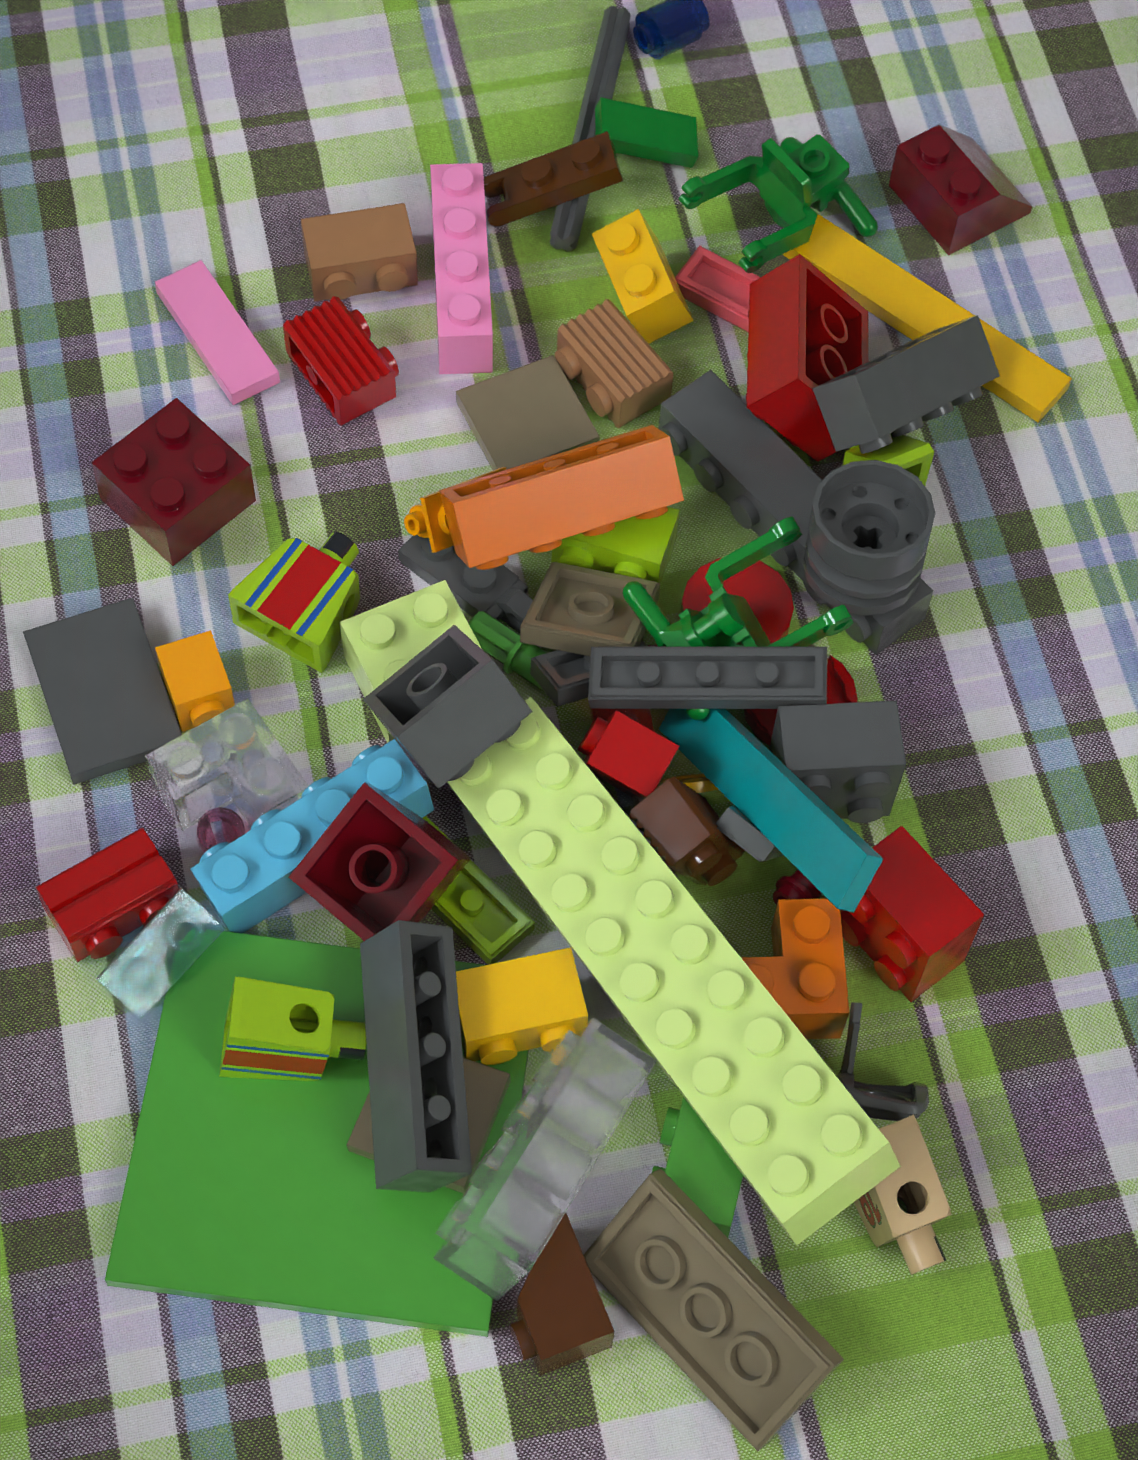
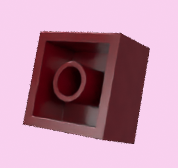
[91,398,256,566]

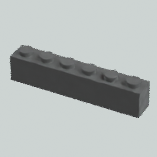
[658,370,933,655]

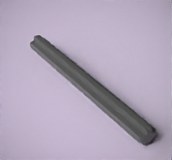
[550,6,631,252]

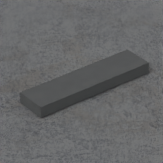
[588,647,827,709]

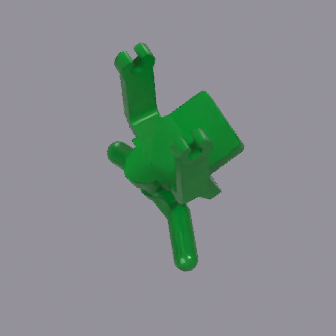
[678,135,878,273]
[622,516,854,720]

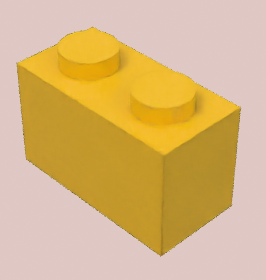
[591,209,694,344]
[456,947,588,1065]

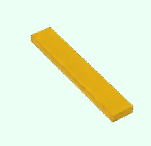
[783,213,1072,423]

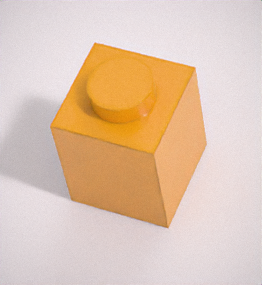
[155,630,237,732]

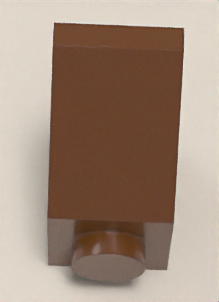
[510,1212,615,1376]

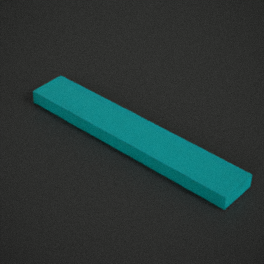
[659,709,883,913]

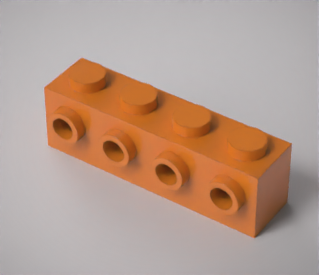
[439,425,684,570]

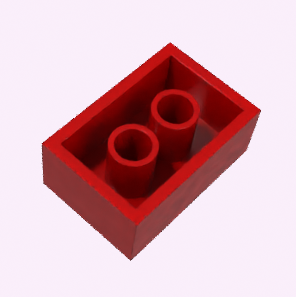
[746,254,869,462]

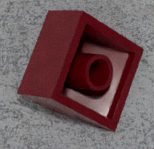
[889,125,1033,255]
[289,782,471,941]

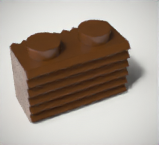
[629,776,745,886]

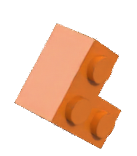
[741,898,850,1039]

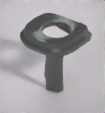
[836,1002,929,1121]

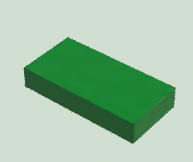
[595,97,699,168]

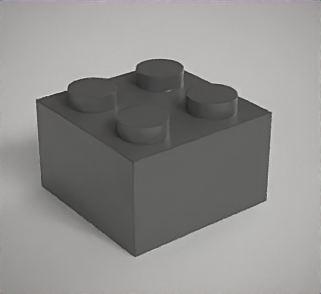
[363,625,533,789]
[769,700,906,823]

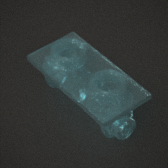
[96,888,226,1019]

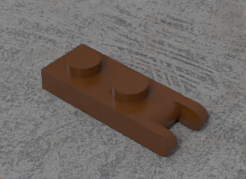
[484,131,623,227]

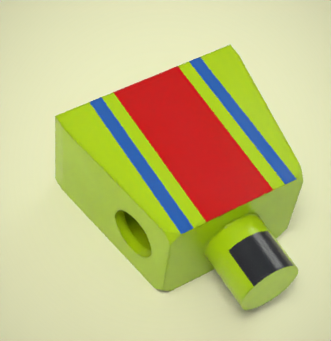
[228,532,360,673]
[219,976,366,1081]

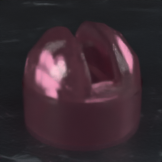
[196,807,245,852]

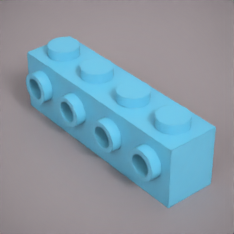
[190,738,434,933]

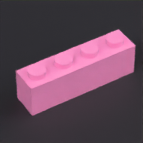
[430,163,493,374]

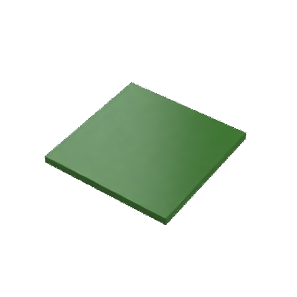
[105,925,529,1337]

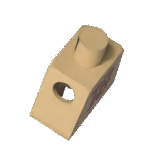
[854,1115,951,1275]

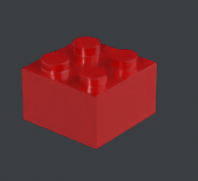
[840,826,985,1002]

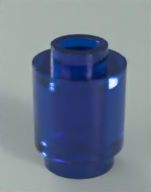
[633,0,710,60]

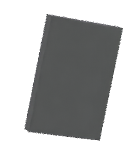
[23,598,185,785]

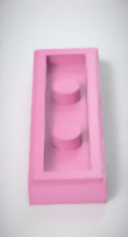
[155,260,280,405]

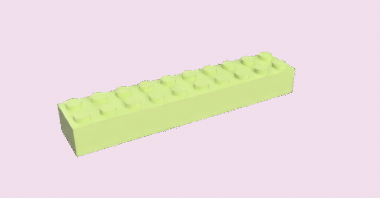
[447,697,901,1246]

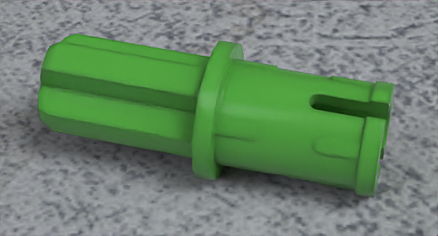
[468,611,548,691]

